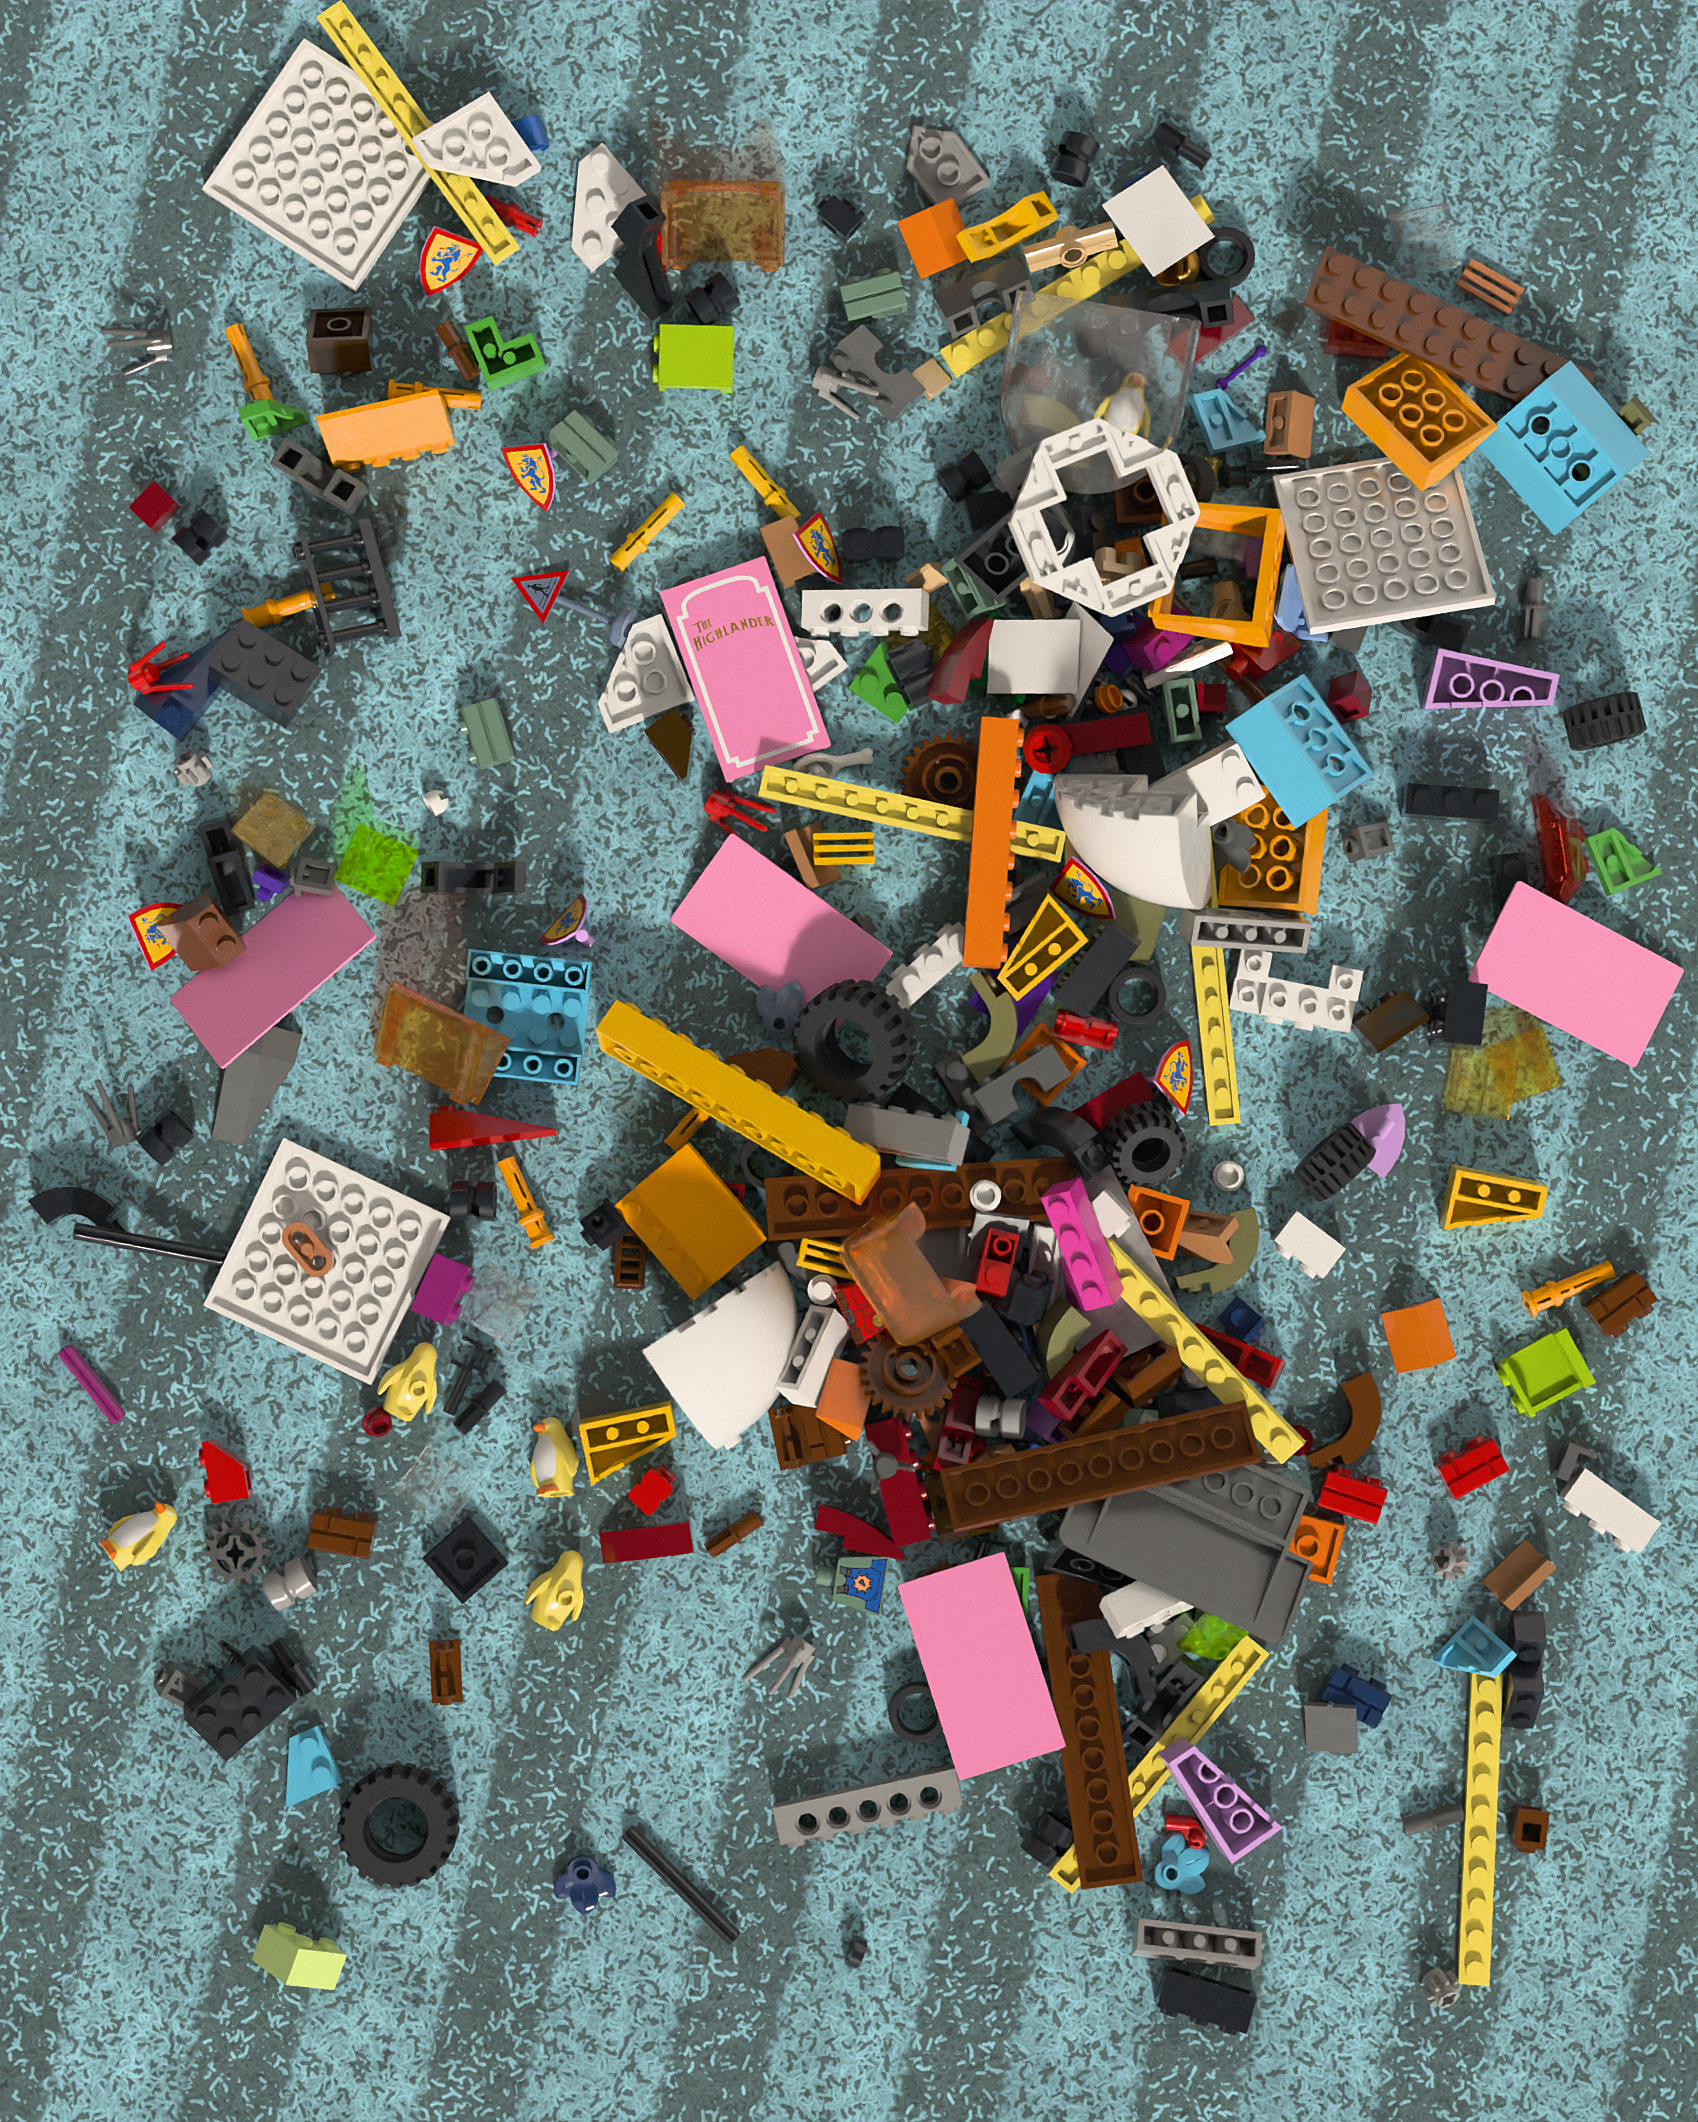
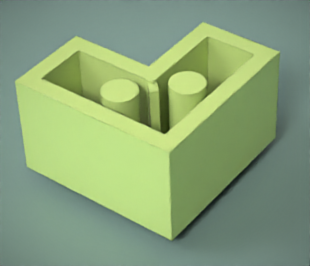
[252,1922,347,1990]

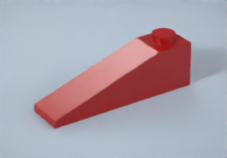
[429,1105,559,1151]

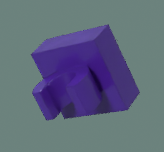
[251,863,291,902]

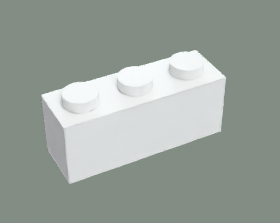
[774,1305,850,1408]
[1559,1466,1661,1553]

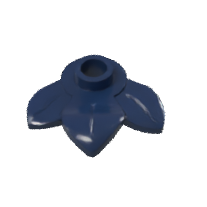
[554,1854,616,1915]

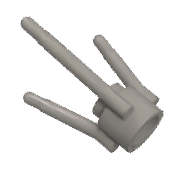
[812,364,879,420]
[742,1634,816,1698]

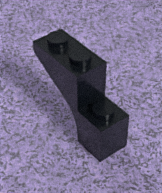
[611,195,673,320]
[884,1082,996,1164]
[1502,1610,1547,1729]

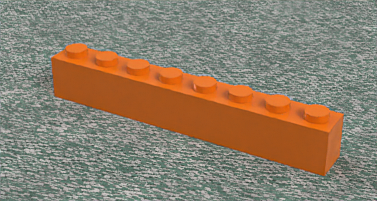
[961,716,1024,969]

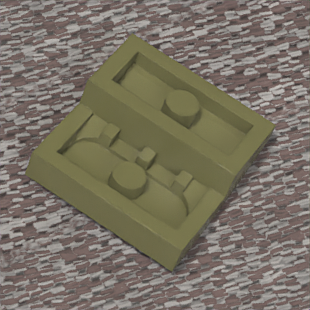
[1085,888,1167,967]

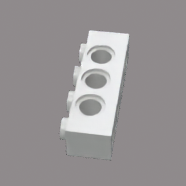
[801,588,929,637]

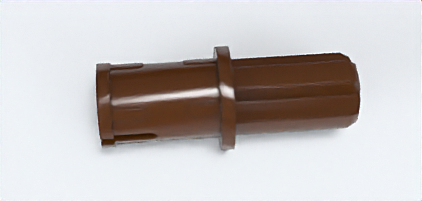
[435,320,480,381]
[1021,695,1075,720]
[704,1509,764,1558]

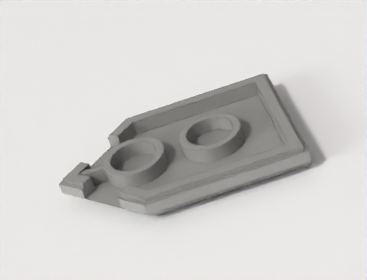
[906,125,991,207]

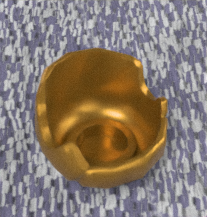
[1155,250,1200,287]

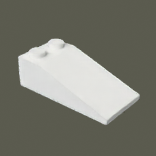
[1148,739,1266,826]

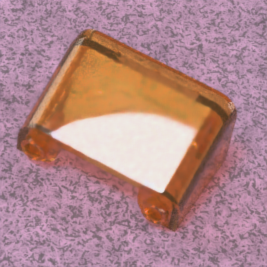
[661,180,786,272]
[372,979,511,1106]
[839,1202,983,1346]

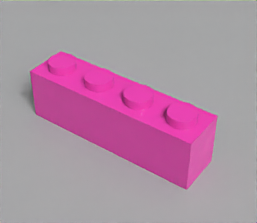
[1041,1177,1124,1311]

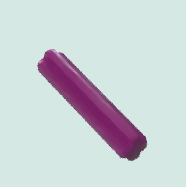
[58,1345,126,1424]

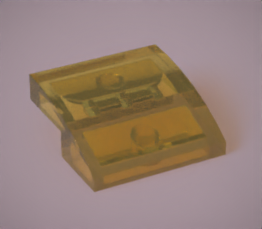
[1443,1049,1519,1120]

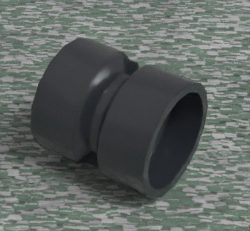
[1049,131,1100,188]
[684,271,741,326]
[935,448,992,505]
[171,508,230,567]
[135,1108,195,1166]
[450,1181,497,1221]
[1020,1809,1074,1869]

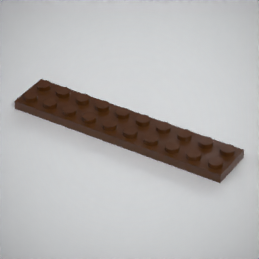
[1301,246,1596,421]
[764,1156,1076,1241]
[940,1400,1261,1533]
[1035,1573,1143,1890]

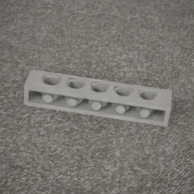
[773,1764,963,1848]

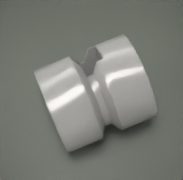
[976,1395,1026,1440]
[261,1555,319,1612]

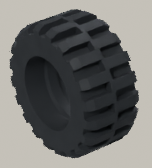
[792,979,917,1104]
[337,1763,460,1889]

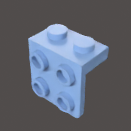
[1274,563,1330,642]

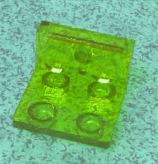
[334,823,419,906]
[1176,1613,1249,1661]

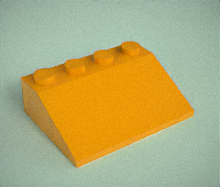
[1341,352,1498,491]
[316,389,456,474]
[1218,785,1328,915]
[614,1142,768,1301]

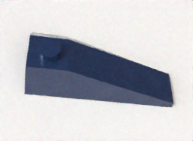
[133,627,235,742]

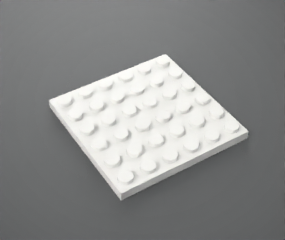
[202,38,435,292]
[1272,457,1495,635]
[203,1138,451,1385]

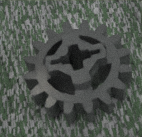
[203,1518,272,1586]

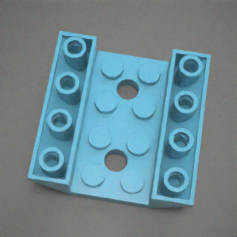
[1477,360,1651,536]
[1225,674,1375,829]
[454,949,592,1085]

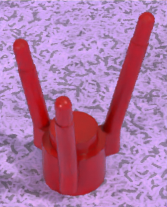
[127,641,194,695]
[704,789,776,840]

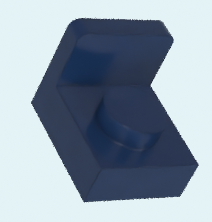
[1216,1296,1267,1344]

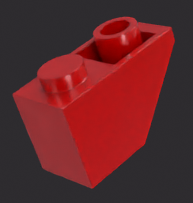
[972,1227,1020,1300]
[199,1440,253,1504]

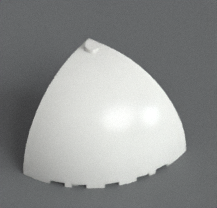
[1053,774,1212,909]
[643,1260,799,1450]

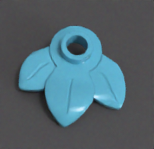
[1154,1832,1210,1894]

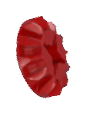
[1024,724,1073,774]

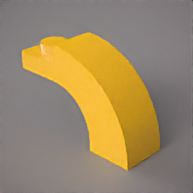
[956,191,1059,263]

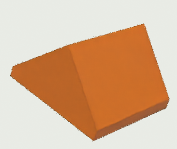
[897,197,968,279]
[1127,1184,1191,1261]
[1380,1298,1456,1373]
[815,1358,872,1440]

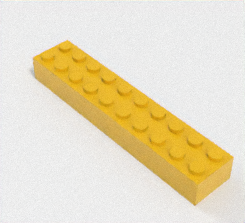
[596,999,880,1206]

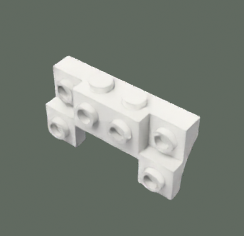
[1228,949,1363,1033]

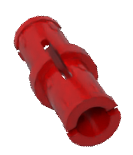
[485,194,543,238]

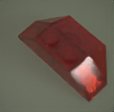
[1531,792,1589,905]

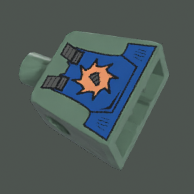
[816,1554,889,1616]

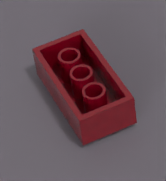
[864,1414,936,1548]

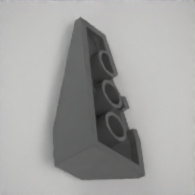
[212,1027,303,1146]

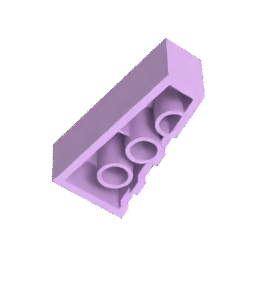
[1421,648,1560,709]
[1158,1736,1282,1863]

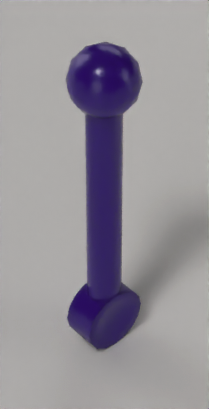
[1215,345,1267,391]

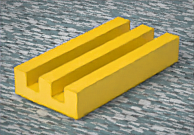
[812,832,875,865]
[796,1237,864,1281]

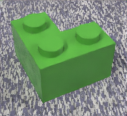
[464,316,547,392]

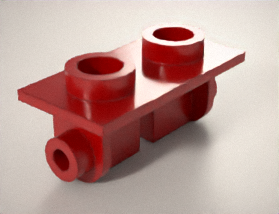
[1052,1008,1119,1052]

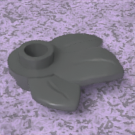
[1211,816,1256,873]

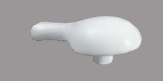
[792,748,874,779]

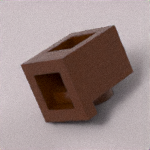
[1510,1804,1550,1854]

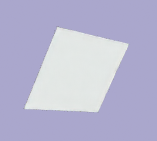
[1102,165,1215,277]
[1048,601,1114,717]
[987,619,1081,693]

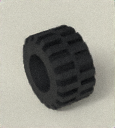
[1562,691,1647,751]
[1102,1102,1187,1187]
[1293,1123,1376,1202]

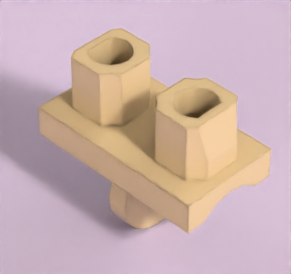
[1095,547,1144,586]

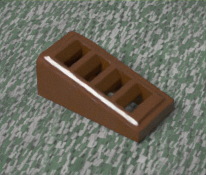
[613,1229,647,1290]

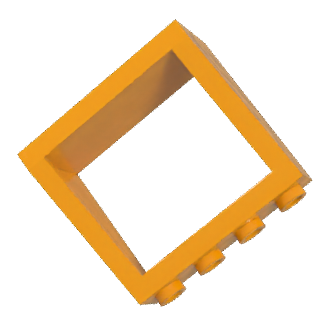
[1148,502,1285,648]

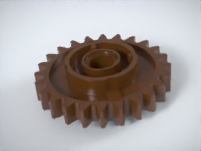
[899,732,978,811]
[859,1320,958,1420]

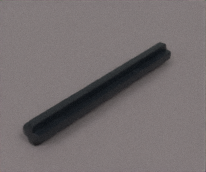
[73,1223,227,1267]
[622,1825,740,1945]

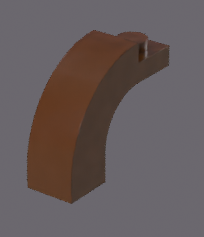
[1304,1370,1381,1469]

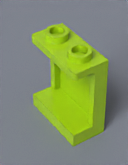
[653,324,734,393]
[1496,1327,1596,1418]

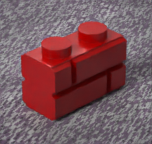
[1433,1434,1509,1500]
[628,1464,676,1515]
[1314,1465,1388,1525]

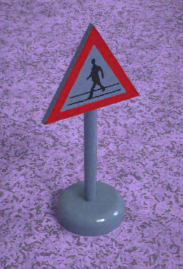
[511,570,638,648]

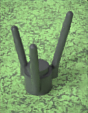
[101,328,174,376]
[83,1079,141,1148]
[867,1441,916,1494]

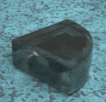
[1265,310,1308,343]

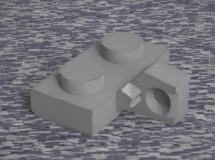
[1146,1611,1206,1675]

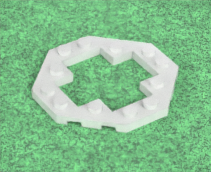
[1008,418,1201,617]

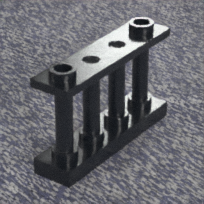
[292,518,402,658]

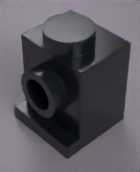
[817,194,865,244]
[579,1197,632,1251]

